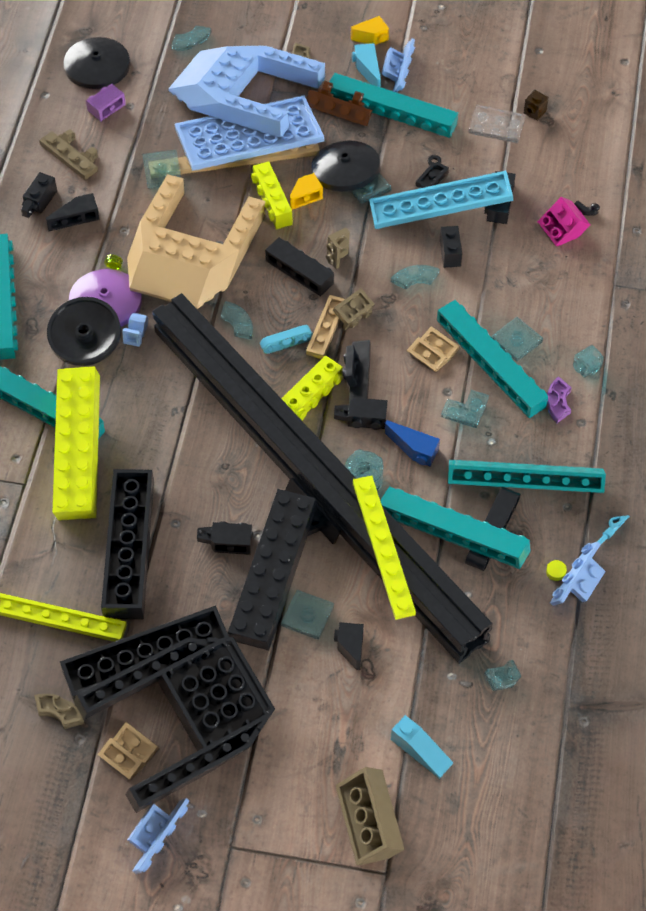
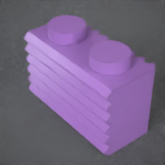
[86,84,126,121]

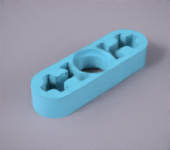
[260,325,313,354]

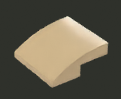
[407,326,460,372]
[98,722,159,780]

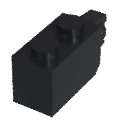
[21,172,57,218]
[334,398,388,430]
[197,521,253,555]

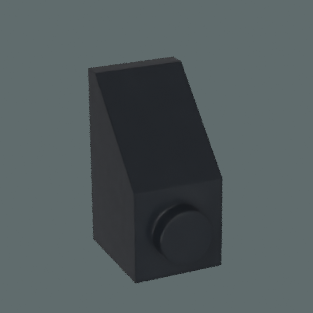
[334,622,364,670]

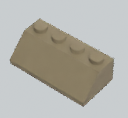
[336,767,405,866]

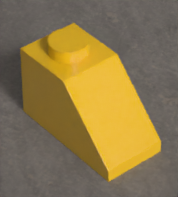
[351,16,389,45]
[290,173,323,210]

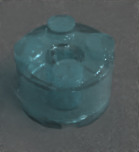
[345,449,384,491]

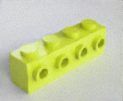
[251,161,293,229]
[281,355,343,420]

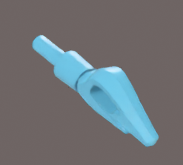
[598,515,630,544]

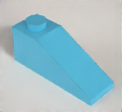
[352,43,381,87]
[391,715,453,779]

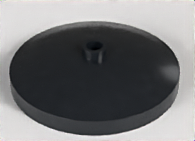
[64,37,130,89]
[311,141,380,192]
[47,297,121,366]

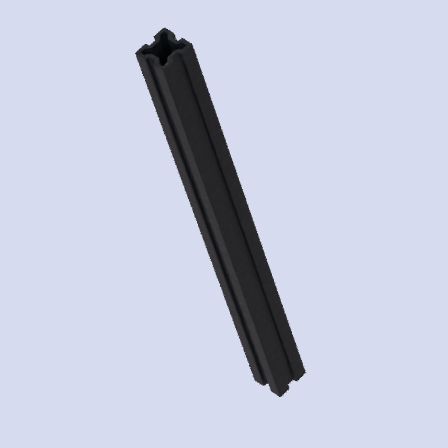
[152,293,493,664]

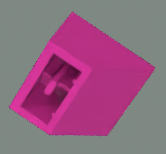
[537,197,590,246]

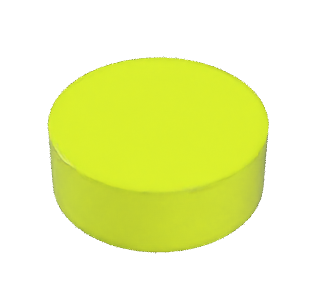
[546,560,567,581]

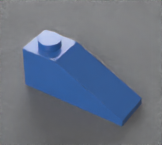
[385,420,440,467]

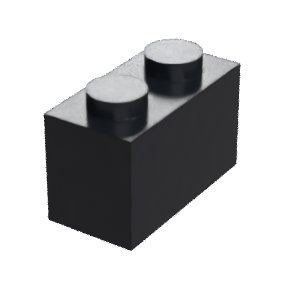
[440,226,462,268]

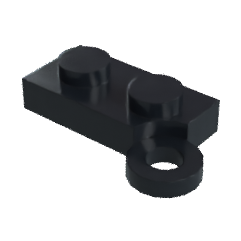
[415,155,449,188]

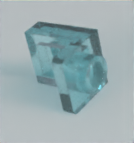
[484,660,521,691]

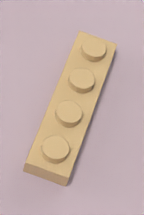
[306,295,345,359]

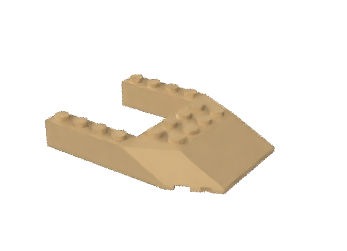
[127,174,265,309]

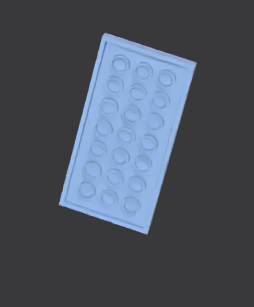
[175,96,324,171]

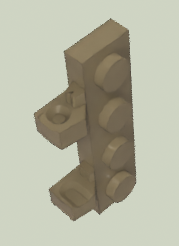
[39,129,98,180]

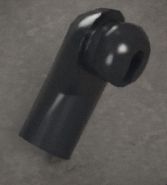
[574,201,600,216]

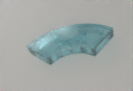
[171,25,211,50]
[391,265,440,289]
[221,301,253,339]

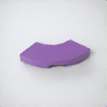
[547,376,572,423]

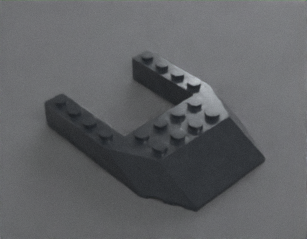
[74,637,275,813]

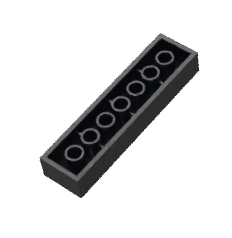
[101,469,154,619]
[228,489,317,651]
[60,605,229,706]

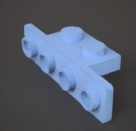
[381,38,415,93]
[550,541,606,606]
[127,798,189,874]

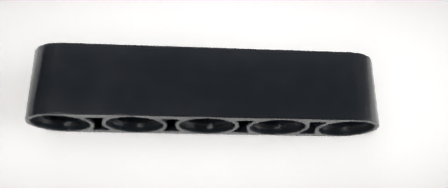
[465,487,521,571]

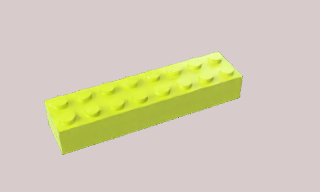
[52,366,100,520]

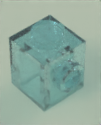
[573,345,604,378]

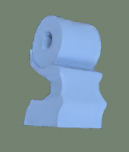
[122,313,148,347]

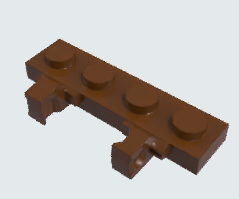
[306,81,372,126]

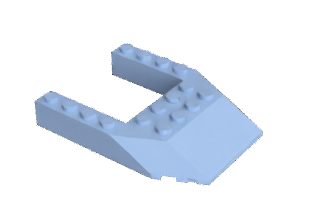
[169,46,325,138]

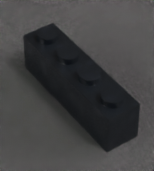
[265,237,334,297]

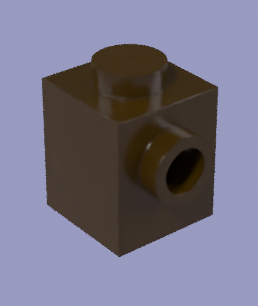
[523,90,549,121]

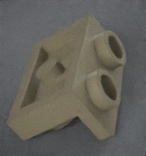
[326,227,350,269]
[333,288,375,330]

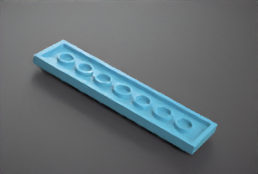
[369,171,513,229]

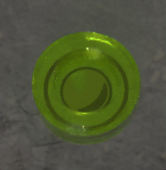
[104,254,123,270]

